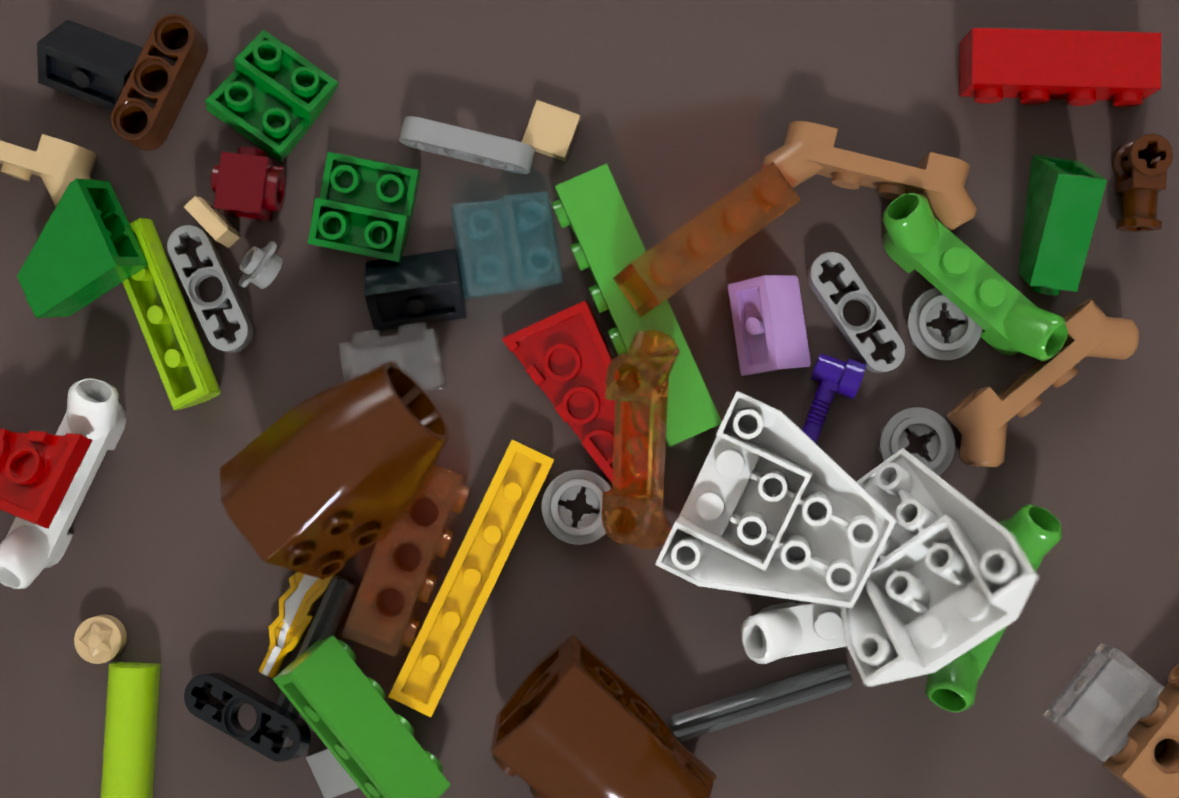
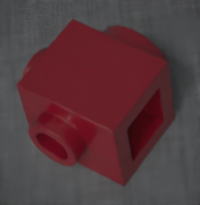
[211,147,286,222]

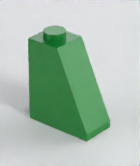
[1018,155,1107,295]
[17,178,148,319]

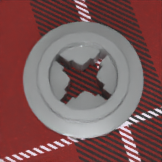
[905,287,982,361]
[878,407,955,476]
[541,470,616,545]

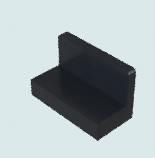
[37,20,143,111]
[365,249,467,332]

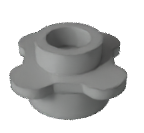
[239,241,283,289]

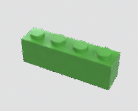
[273,635,451,798]

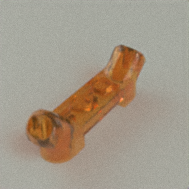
[602,330,679,549]

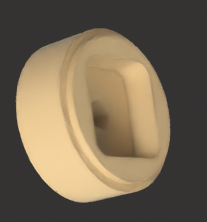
[74,614,127,664]

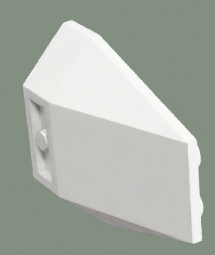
[655,391,896,608]
[841,448,1038,687]

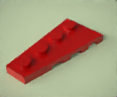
[501,300,663,492]
[0,429,93,529]

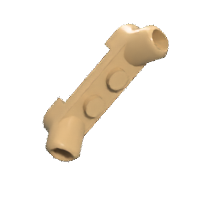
[0,134,97,206]

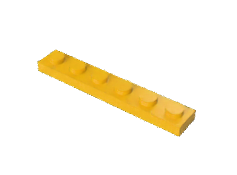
[388,439,555,718]

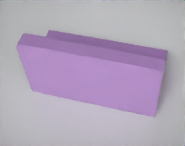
[728,275,811,376]

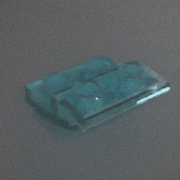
[450,191,563,299]

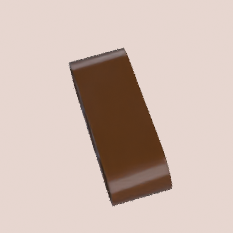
[111,14,208,151]

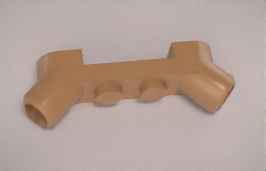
[762,121,978,231]
[946,299,1139,467]

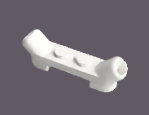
[0,378,126,589]
[741,602,847,664]

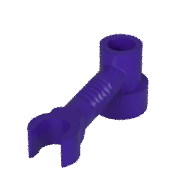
[802,353,866,444]

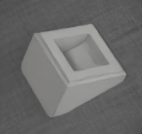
[306,747,359,798]

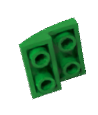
[205,29,338,162]
[308,152,421,262]

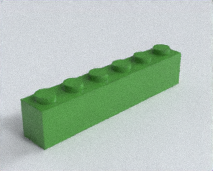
[551,163,722,447]

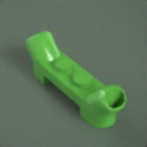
[882,193,1068,361]
[925,504,1063,712]

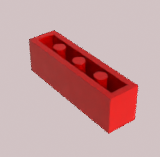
[959,28,1162,108]

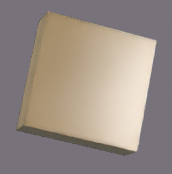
[522,100,581,162]
[184,195,240,248]

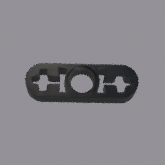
[184,673,311,762]

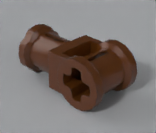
[1112,133,1173,232]

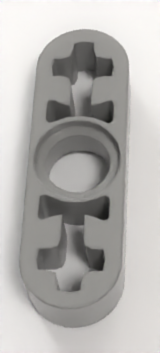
[399,116,535,174]
[167,225,254,353]
[807,252,905,373]

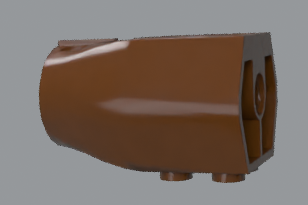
[220,360,450,579]
[491,635,717,798]

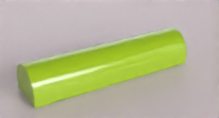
[122,218,221,410]
[100,661,161,798]

